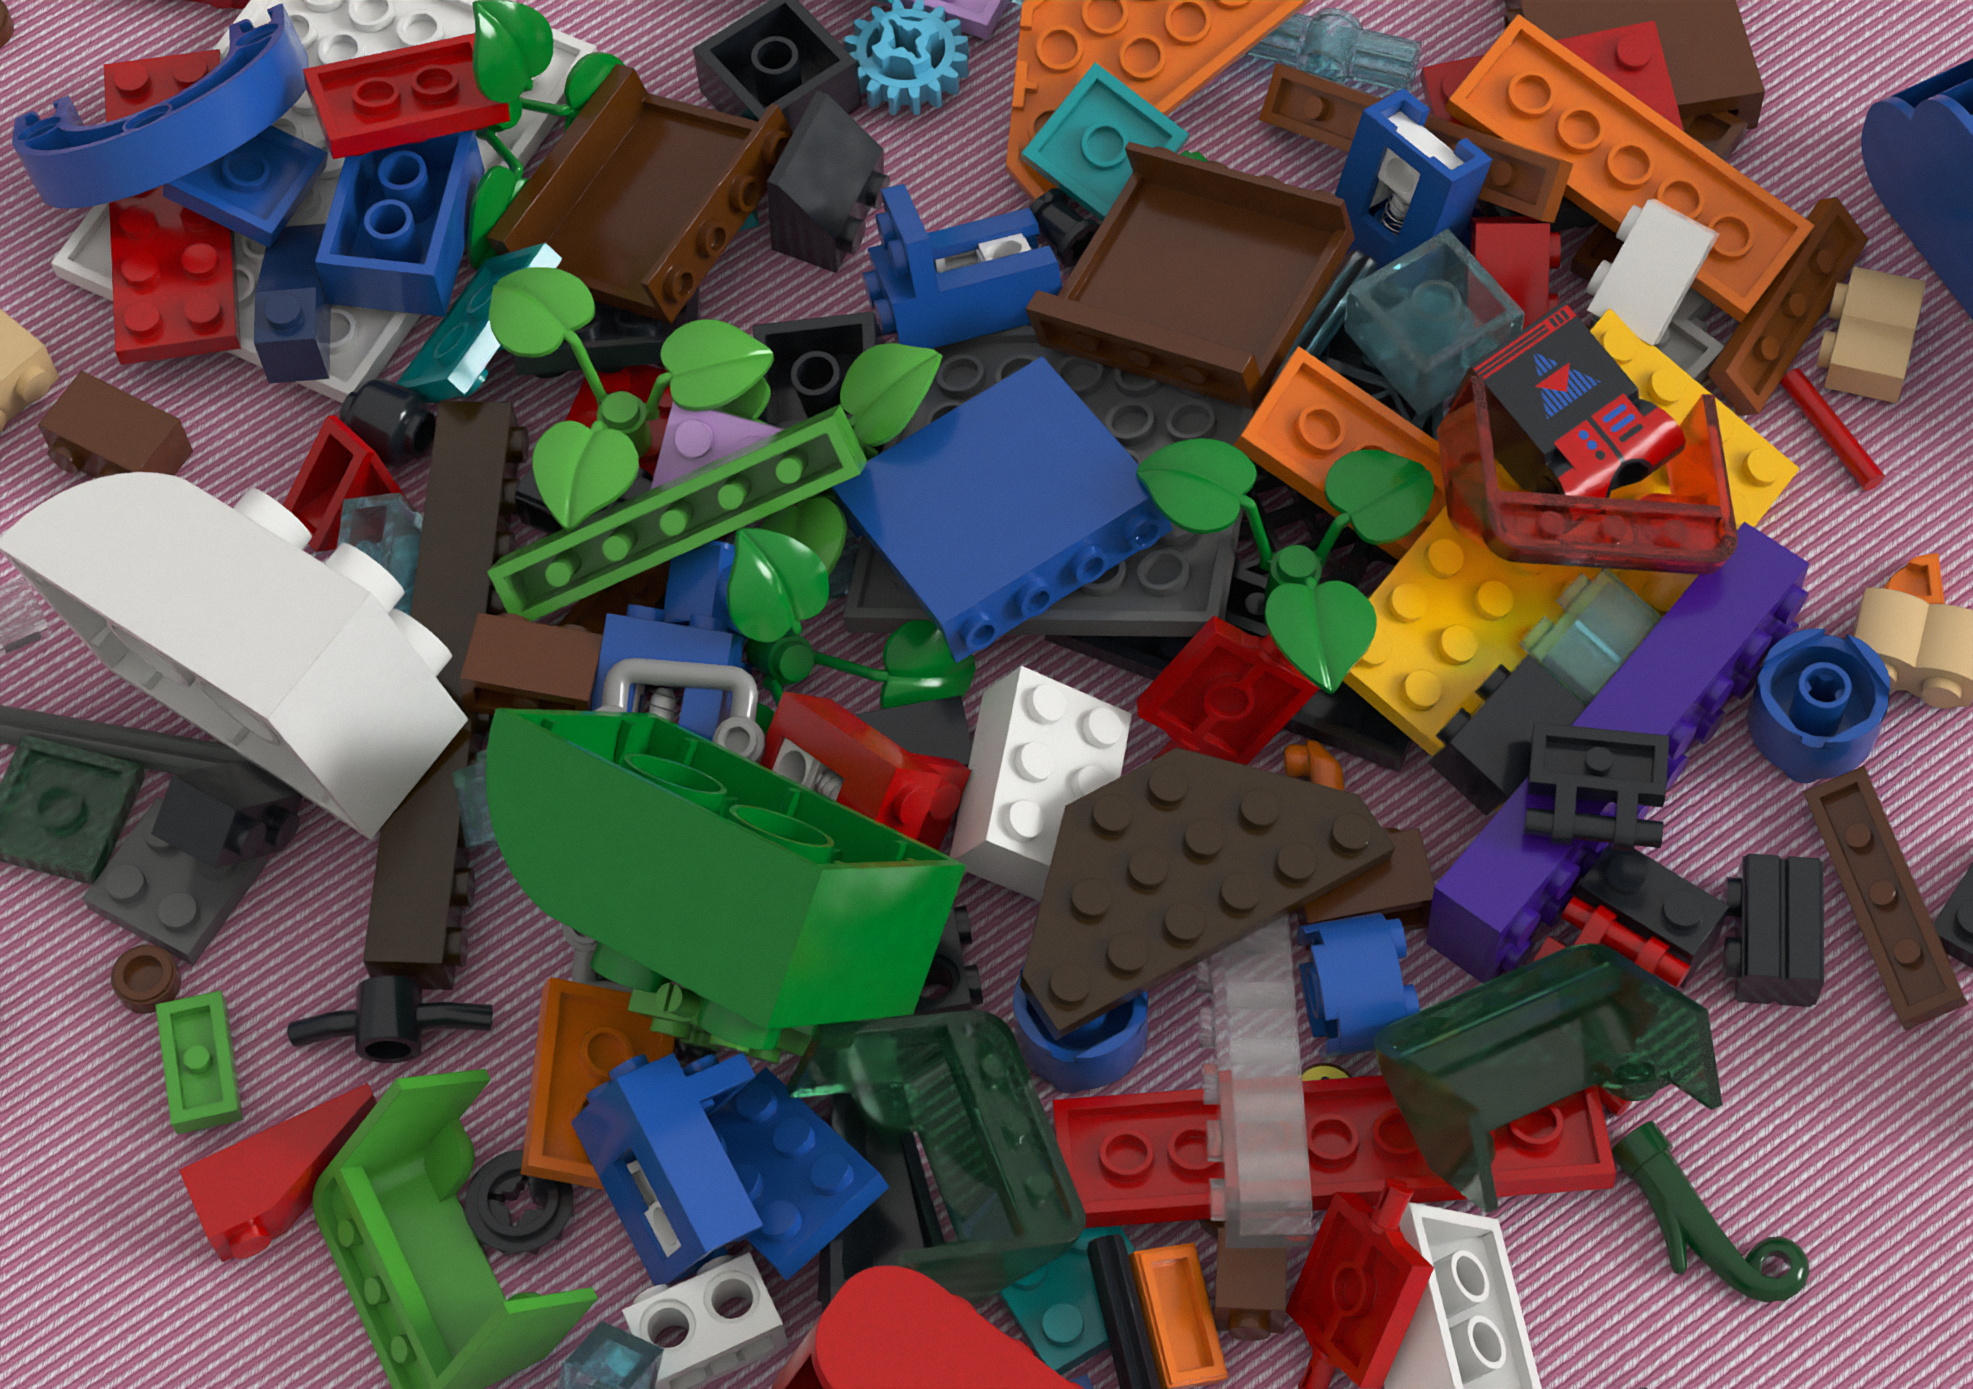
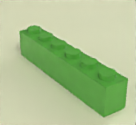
[487,404,867,622]

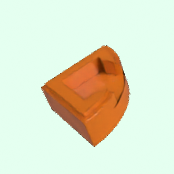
[1884,553,1945,604]

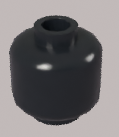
[340,378,436,467]

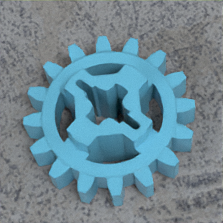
[844,0,969,115]

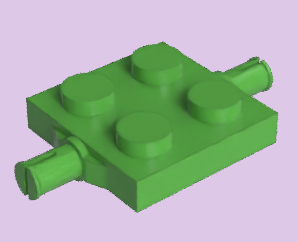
[628,983,811,1064]

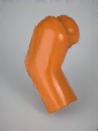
[1283,739,1345,791]

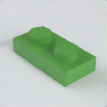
[156,990,243,1135]

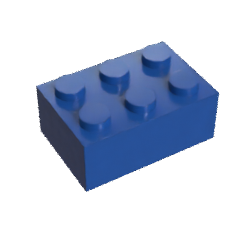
[315,130,485,317]

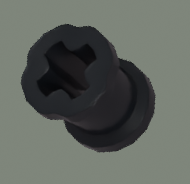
[1030,188,1100,267]

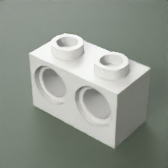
[622,1252,789,1389]

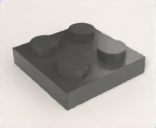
[82,797,267,966]

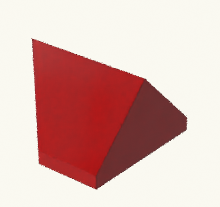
[283,415,423,552]

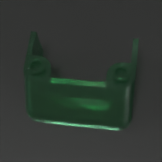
[1374,943,1723,1213]
[786,1010,1086,1307]

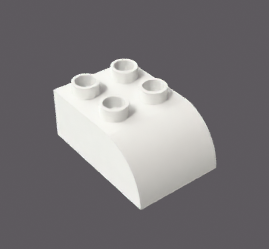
[0,472,468,840]

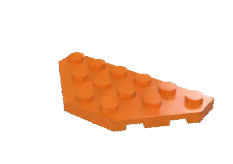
[1006,0,1312,202]

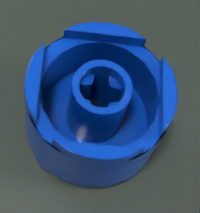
[1747,628,1890,784]
[1297,912,1420,1059]
[1013,963,1148,1094]

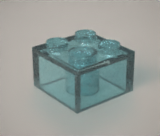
[1345,229,1525,415]

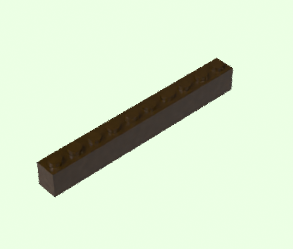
[363,401,529,990]

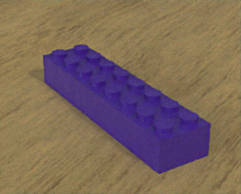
[1426,522,1810,988]

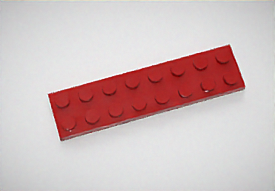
[1053,1059,1616,1230]

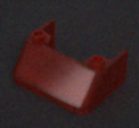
[1437,376,1738,575]

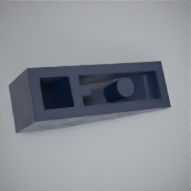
[254,223,331,384]

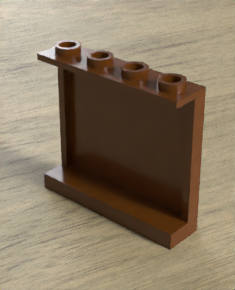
[1504,0,1765,130]
[486,64,793,324]
[1025,142,1355,410]

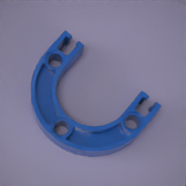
[12,3,309,209]

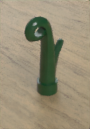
[1611,1120,1809,1302]

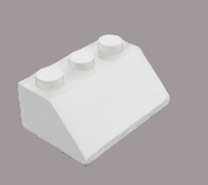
[1384,1202,1542,1389]

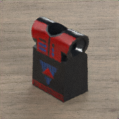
[1448,301,1686,537]

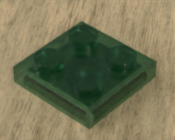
[0,735,146,885]

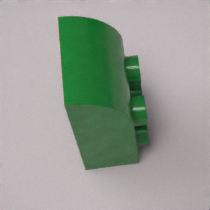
[485,708,966,1050]

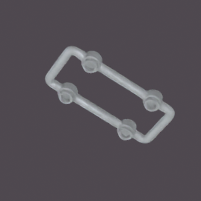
[562,658,766,993]

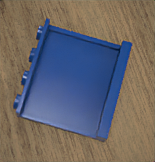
[831,356,1173,663]

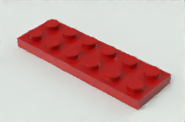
[104,49,241,365]

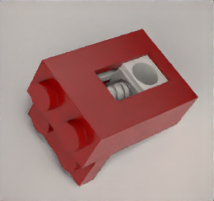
[757,691,972,851]

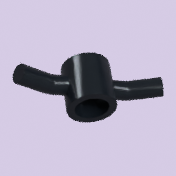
[287,976,493,1063]

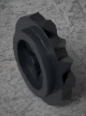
[465,1150,574,1257]

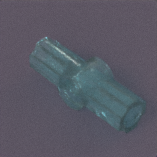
[1245,8,1422,91]

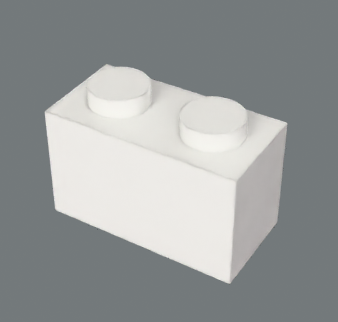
[1586,199,1719,346]

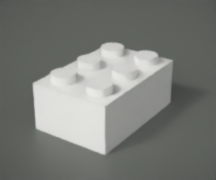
[950,666,1132,902]

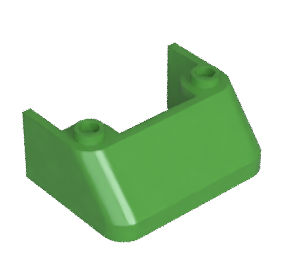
[313,1069,598,1389]

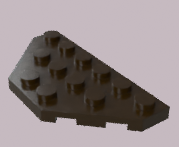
[1019,748,1396,1041]

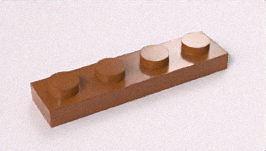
[1708,197,1869,416]

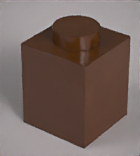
[1215,1228,1288,1341]

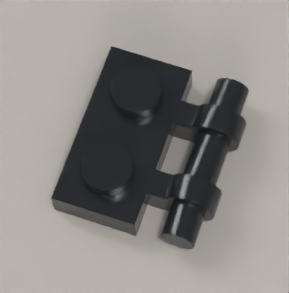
[1524,722,1669,852]

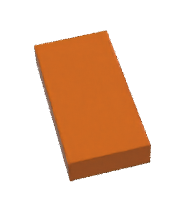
[1128,1242,1228,1389]

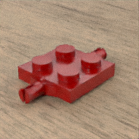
[1136,615,1320,766]
[1285,1178,1434,1389]

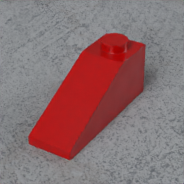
[179,1083,377,1262]

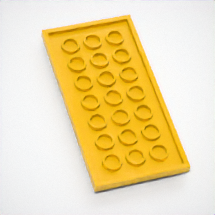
[1343,308,1800,812]

